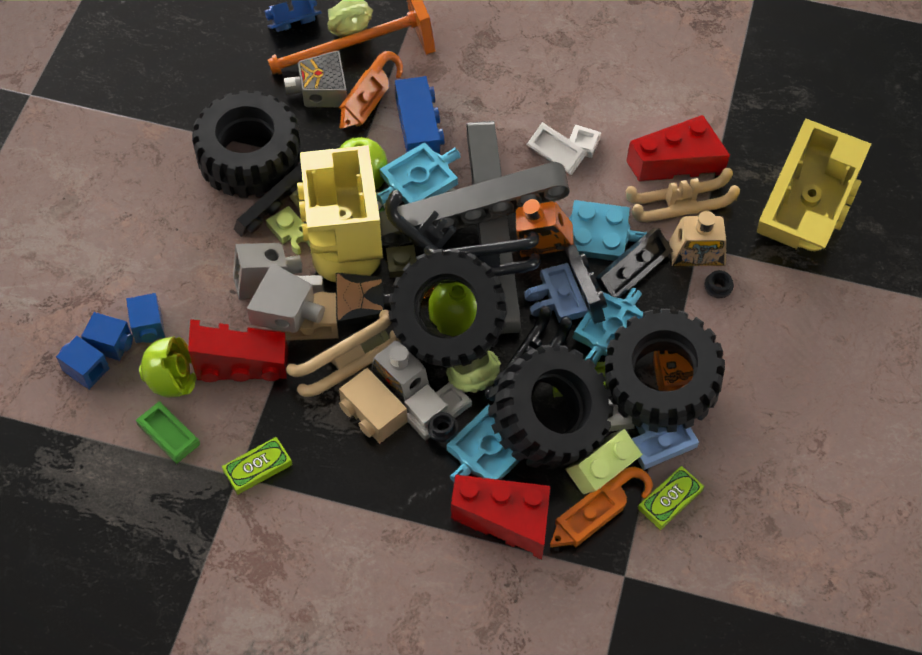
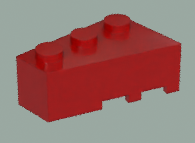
[626,115,730,181]
[188,319,288,382]
[451,474,550,560]

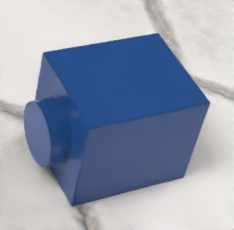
[126,293,165,343]
[81,312,133,361]
[56,336,110,390]

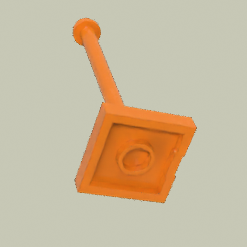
[267,0,436,75]

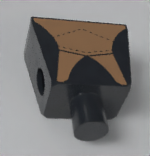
[336,273,393,336]

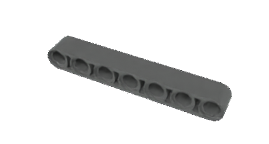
[379,162,570,247]

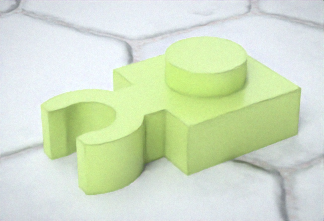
[266,206,310,255]

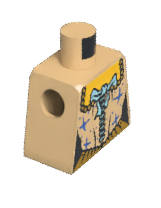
[669,211,726,266]

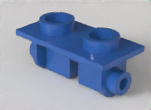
[264,0,321,32]

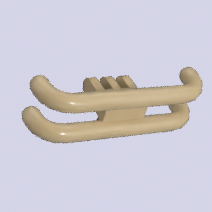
[625,168,740,222]
[286,310,401,397]

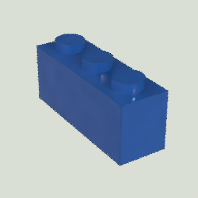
[395,76,445,154]

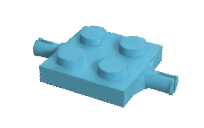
[376,142,461,205]
[569,200,647,261]
[573,288,643,364]
[447,404,520,482]

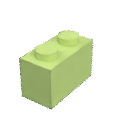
[565,429,643,494]

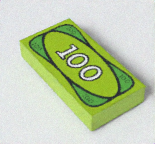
[222,437,292,495]
[638,466,705,530]

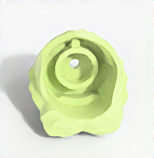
[327,0,373,37]
[446,350,501,393]

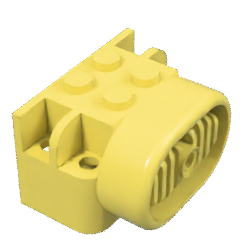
[757,118,871,251]
[297,145,383,283]

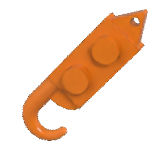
[339,51,403,129]
[550,467,653,547]

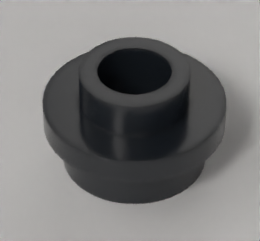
[704,270,734,298]
[428,412,459,442]

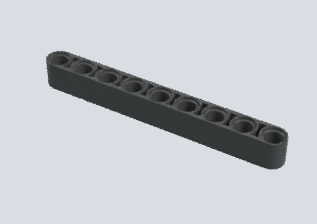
[466,121,521,334]

